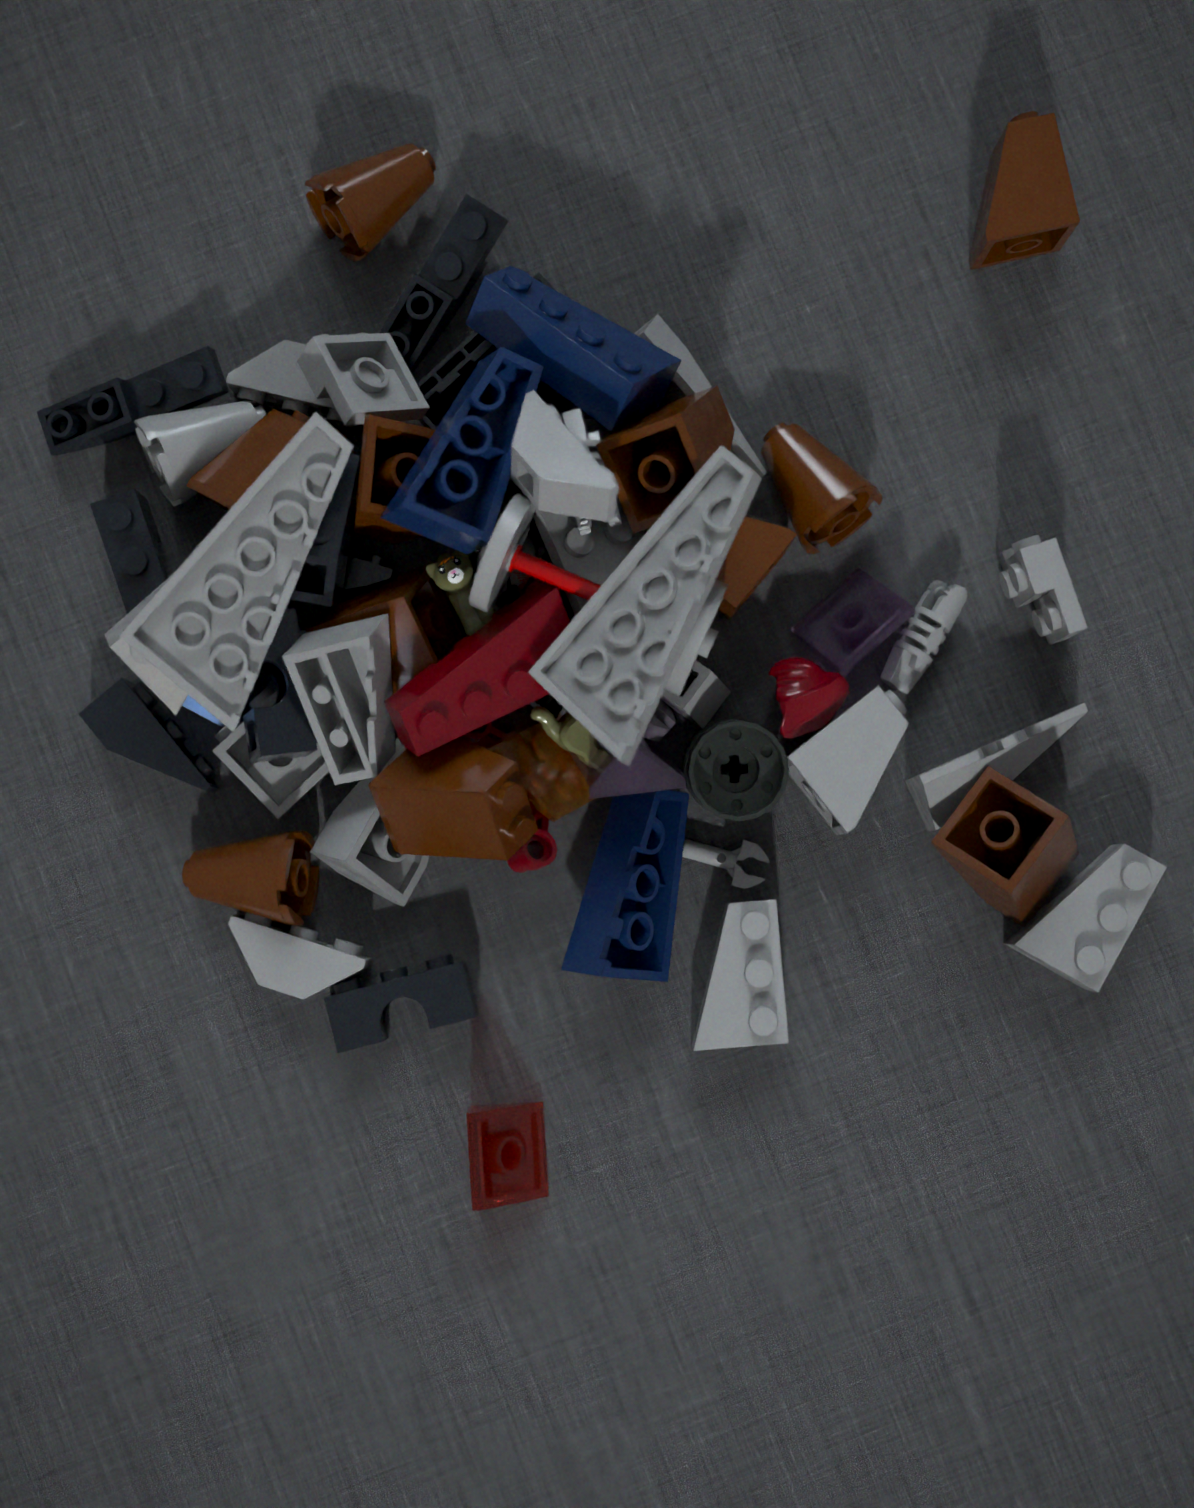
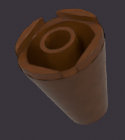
[305,143,436,262]
[761,423,882,554]
[182,830,320,926]

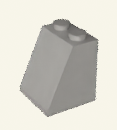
[787,686,909,835]

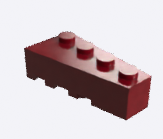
[384,579,570,757]

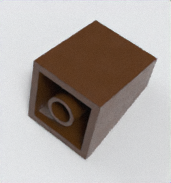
[968,111,1080,270]
[596,385,735,534]
[186,409,358,512]
[354,415,435,544]
[645,516,797,620]
[306,562,467,694]
[368,737,538,861]
[931,766,1079,928]

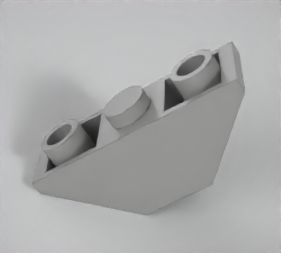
[226,340,364,428]
[511,390,619,522]
[228,912,372,999]

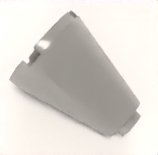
[134,400,266,508]

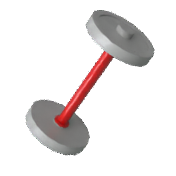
[469,493,728,697]

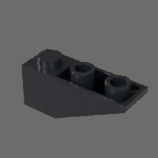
[290,453,361,607]
[78,678,220,793]

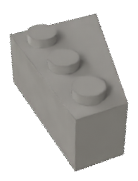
[1004,844,1167,992]
[691,899,789,1051]

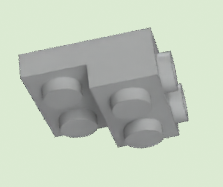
[297,332,430,425]
[999,535,1088,645]
[212,685,329,819]

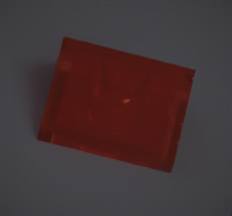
[466,1101,549,1211]

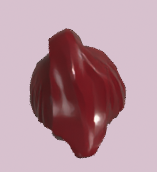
[768,657,850,738]

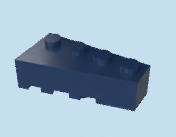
[465,266,682,431]
[380,347,544,554]
[561,785,690,982]

